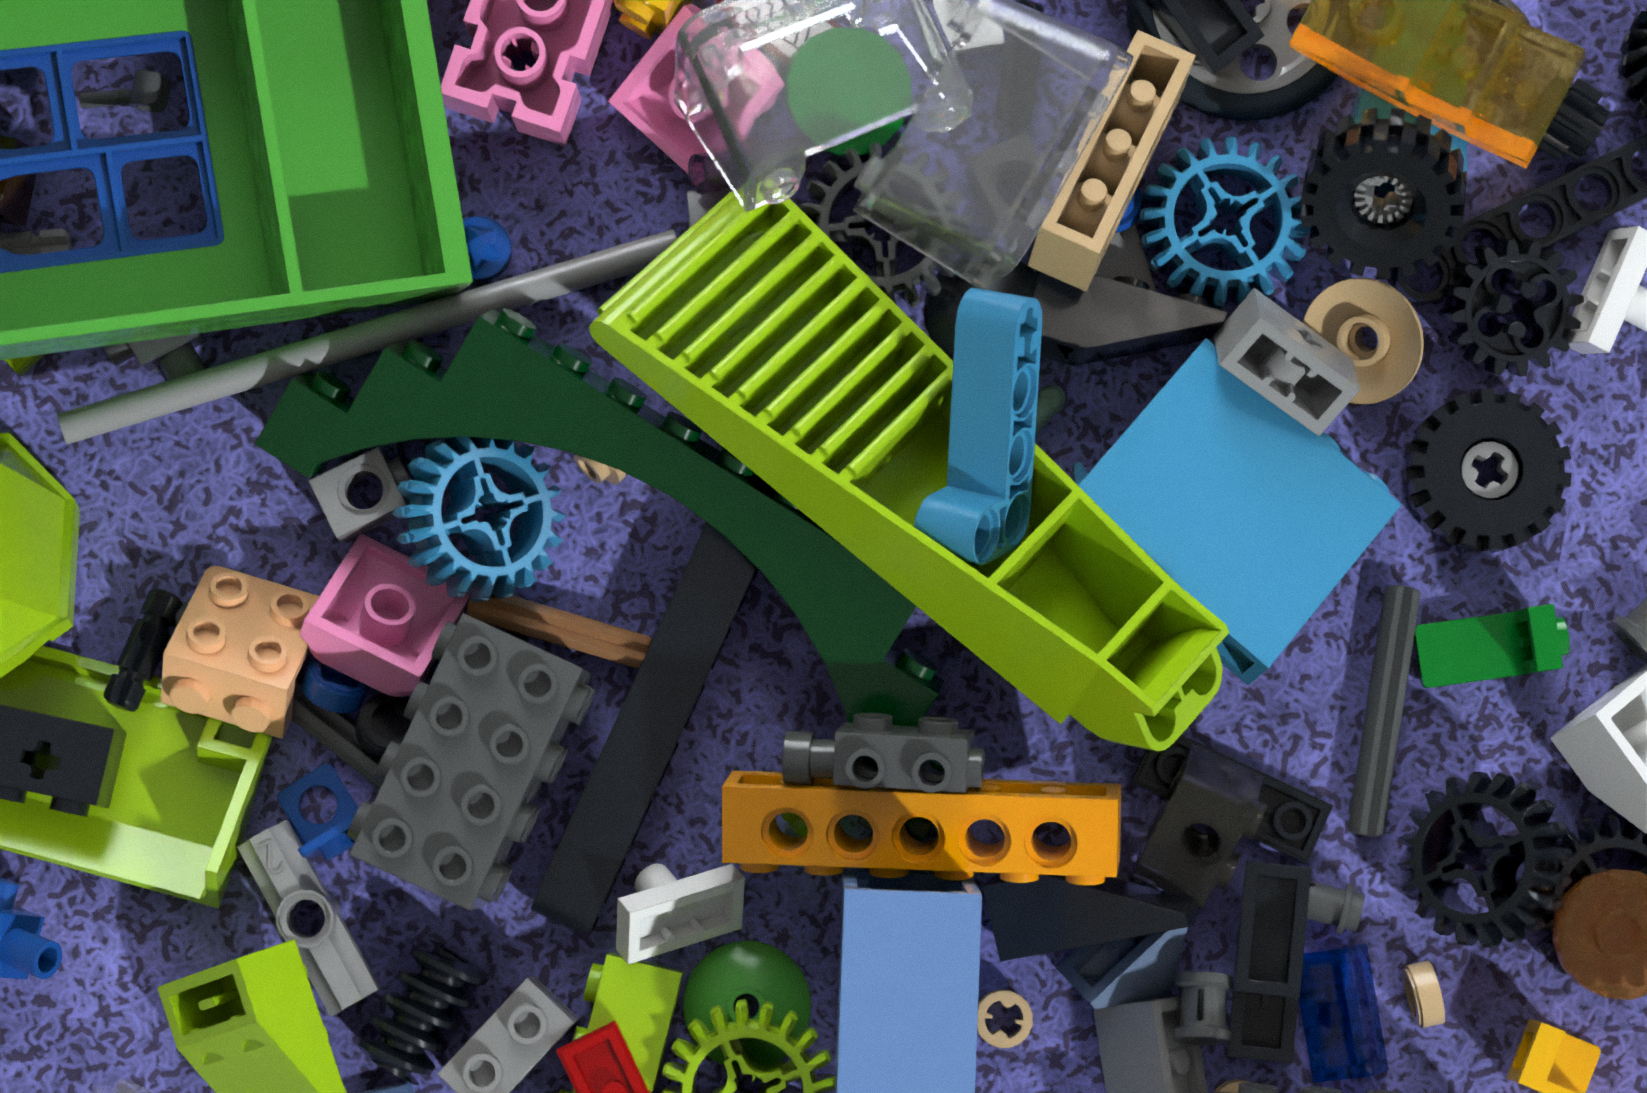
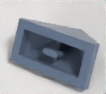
[1056,880,1188,1009]

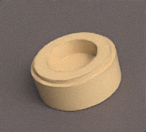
[1402,960,1445,1029]

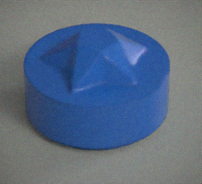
[463,216,512,282]
[301,658,369,713]

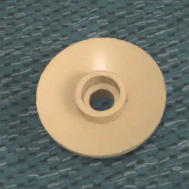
[1303,277,1424,404]

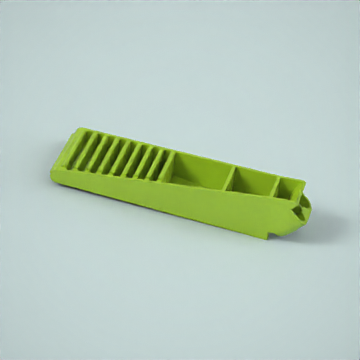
[589,175,1230,751]

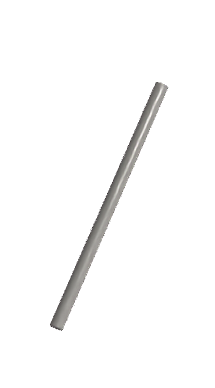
[57,229,677,445]

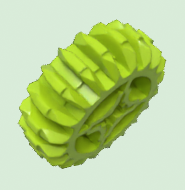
[661,999,836,1093]

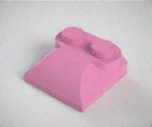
[608,4,785,186]
[300,534,469,697]

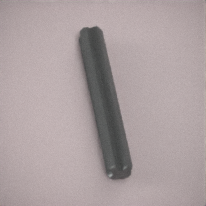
[1348,585,1420,837]

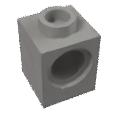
[308,447,412,543]

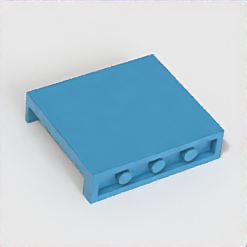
[1078,338,1402,685]

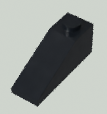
[982,873,1199,962]

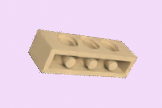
[1027,30,1196,292]

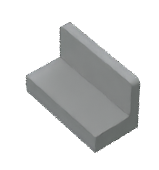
[1094,994,1208,1093]

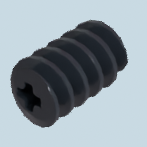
[355,940,489,1086]

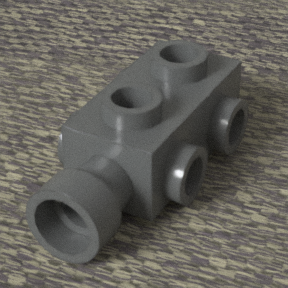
[782,713,985,793]

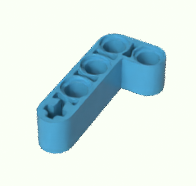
[914,288,1042,565]

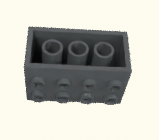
[347,613,596,911]

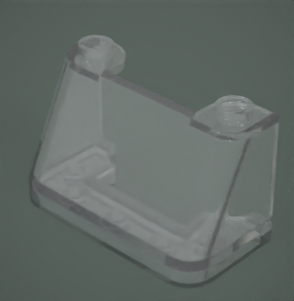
[674,0,973,212]
[852,0,1133,289]

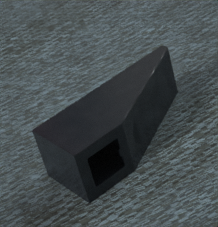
[1027,270,1227,366]

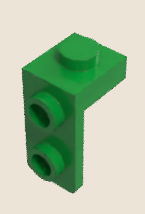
[1414,604,1570,688]

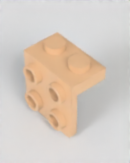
[161,566,319,739]

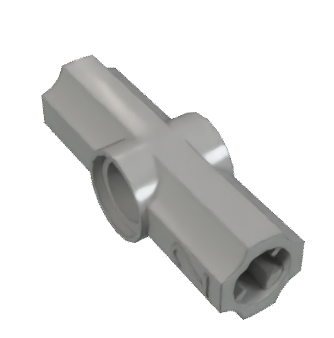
[237,820,381,1017]

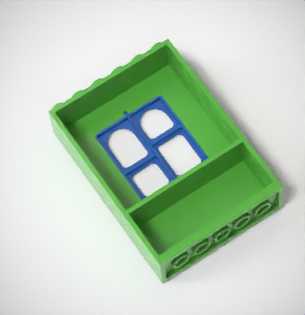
[0,0,473,360]

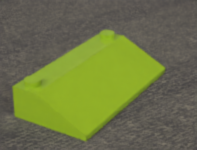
[0,646,272,908]

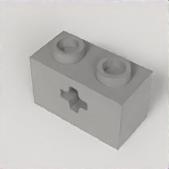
[1214,288,1361,436]
[437,975,580,1093]

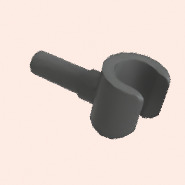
[79,70,172,112]

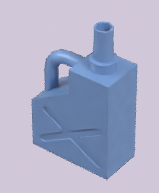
[835,870,982,1093]

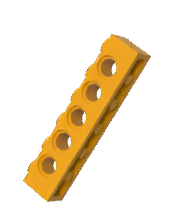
[722,771,1121,885]

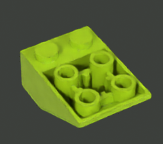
[157,939,347,1093]

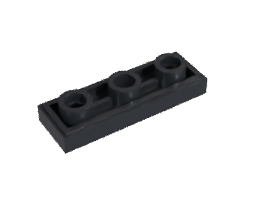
[1131,735,1333,864]

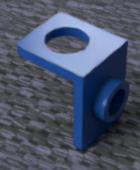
[277,763,358,861]

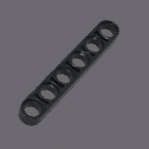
[1392,134,1647,306]

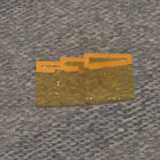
[1289,0,1586,169]

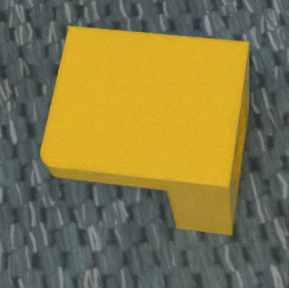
[1506,1019,1601,1093]

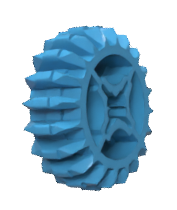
[1138,136,1311,309]
[392,437,566,602]

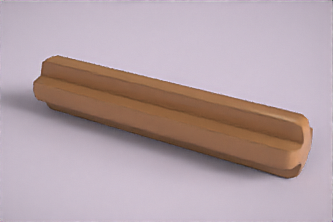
[467,594,652,669]

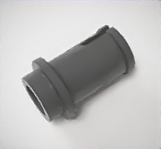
[1307,881,1365,934]

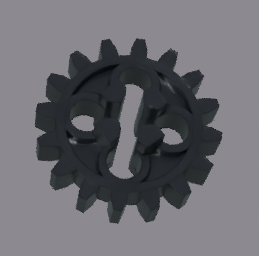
[1441,237,1584,377]

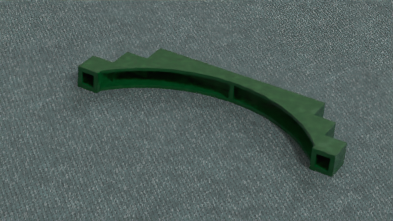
[255,308,944,842]

